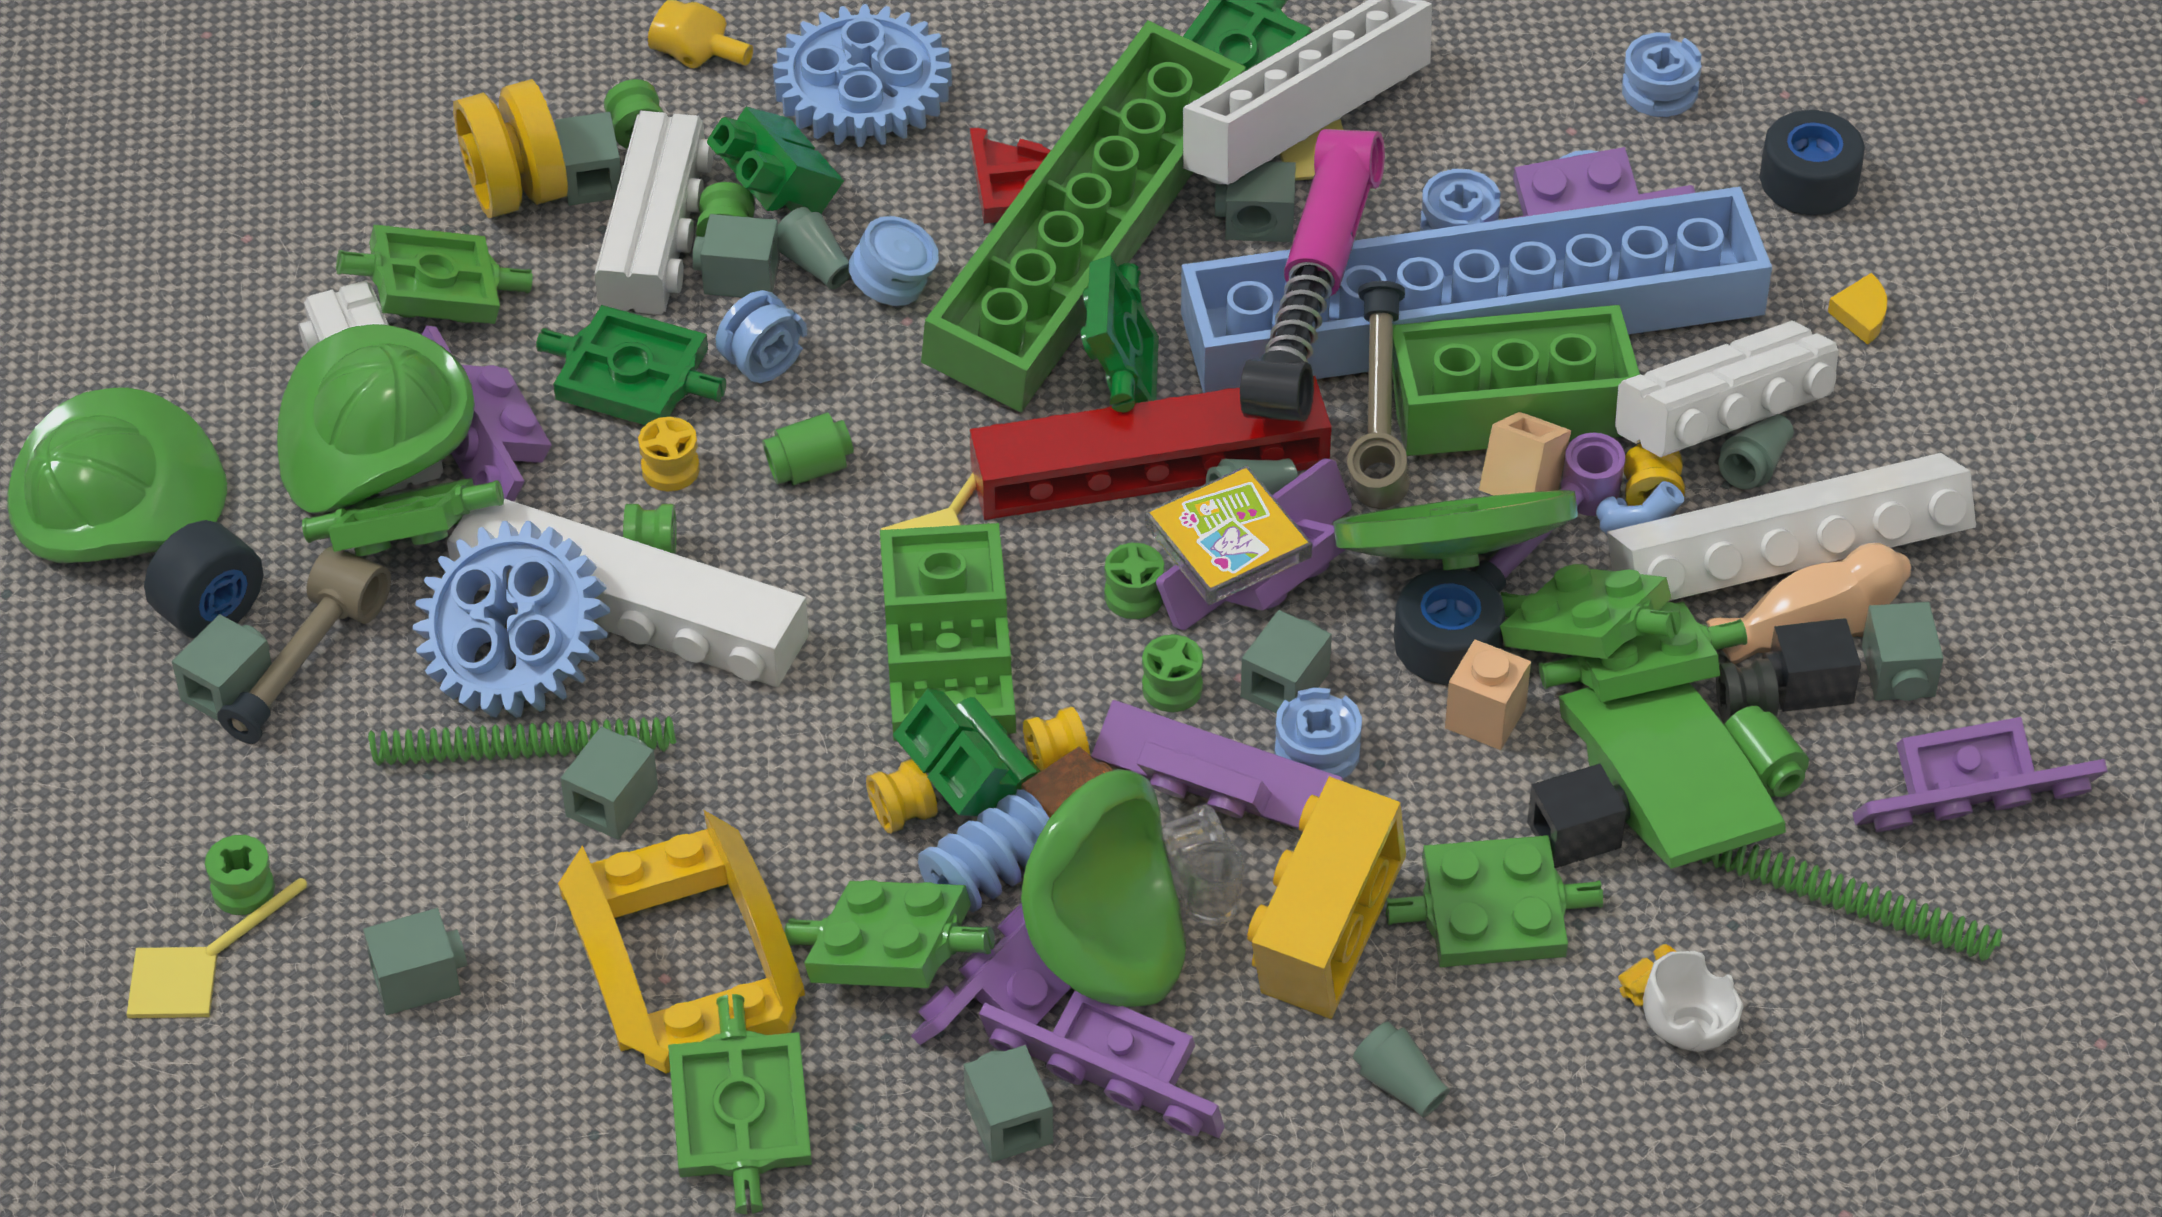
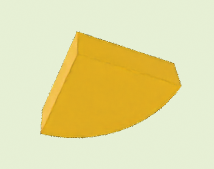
[1828,273,1887,345]

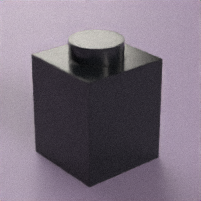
[1762,618,1861,712]
[1527,763,1630,868]

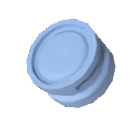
[1622,32,1702,117]
[1420,169,1501,231]
[849,216,939,306]
[715,290,807,383]
[1274,687,1362,779]

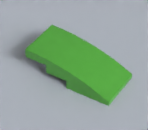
[880,523,1016,741]
[1559,683,1786,869]

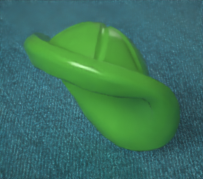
[277,324,475,514]
[7,388,227,563]
[1021,769,1186,1007]

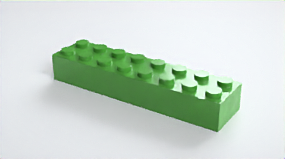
[921,20,1246,413]

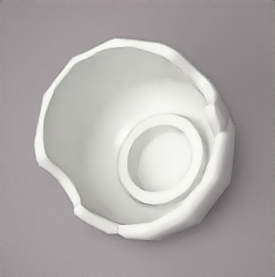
[1643,951,1743,1052]

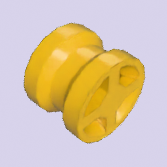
[638,417,700,492]
[1623,444,1685,506]
[1023,706,1090,779]
[866,758,938,834]

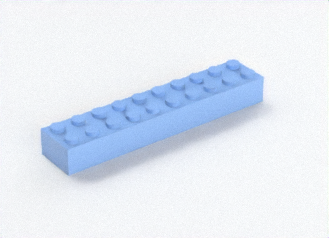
[1181,186,1772,393]

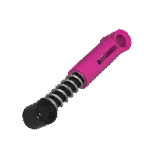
[1240,129,1385,422]

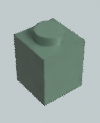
[555,112,621,206]
[693,214,780,298]
[1861,602,1943,701]
[1240,610,1332,714]
[172,614,272,721]
[560,726,658,840]
[363,908,467,1016]
[963,1045,1053,1163]

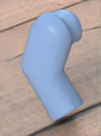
[1596,481,1684,535]

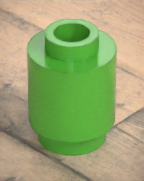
[762,412,854,486]
[1724,706,1809,797]

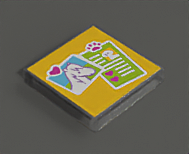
[1145,465,1312,605]

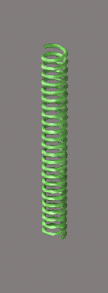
[368,716,676,766]
[1701,843,2003,962]

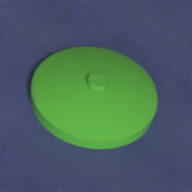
[1333,490,1578,570]

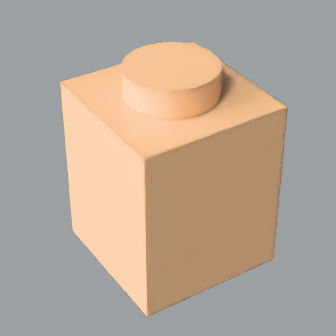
[1479,412,1571,495]
[1445,639,1531,750]

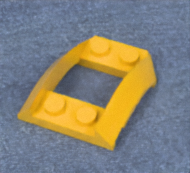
[558,809,805,1073]

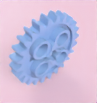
[773,4,952,147]
[413,521,610,718]

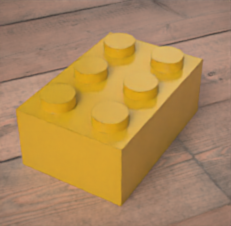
[1247,776,1406,1020]

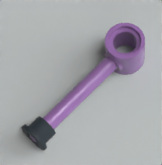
[1467,433,1625,593]

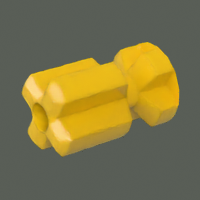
[1618,944,1677,1007]

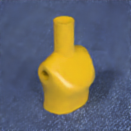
[648,0,754,68]

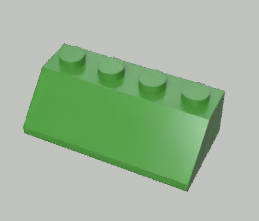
[1392,305,1640,456]

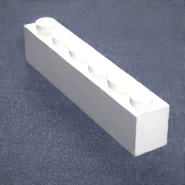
[1183,0,1432,185]
[1607,453,1976,601]
[447,499,809,688]

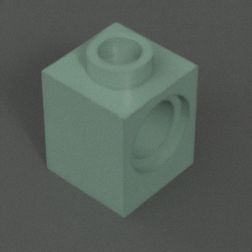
[1215,162,1296,242]

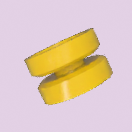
[453,79,568,218]

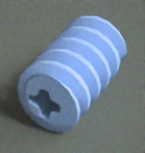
[918,789,1050,913]

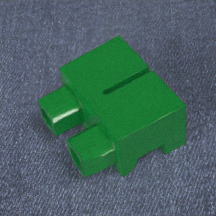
[707,106,844,214]
[893,689,1043,816]

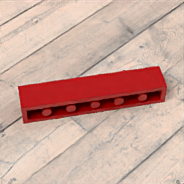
[970,376,1332,520]

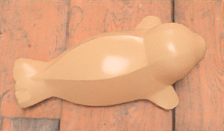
[1706,543,1911,664]

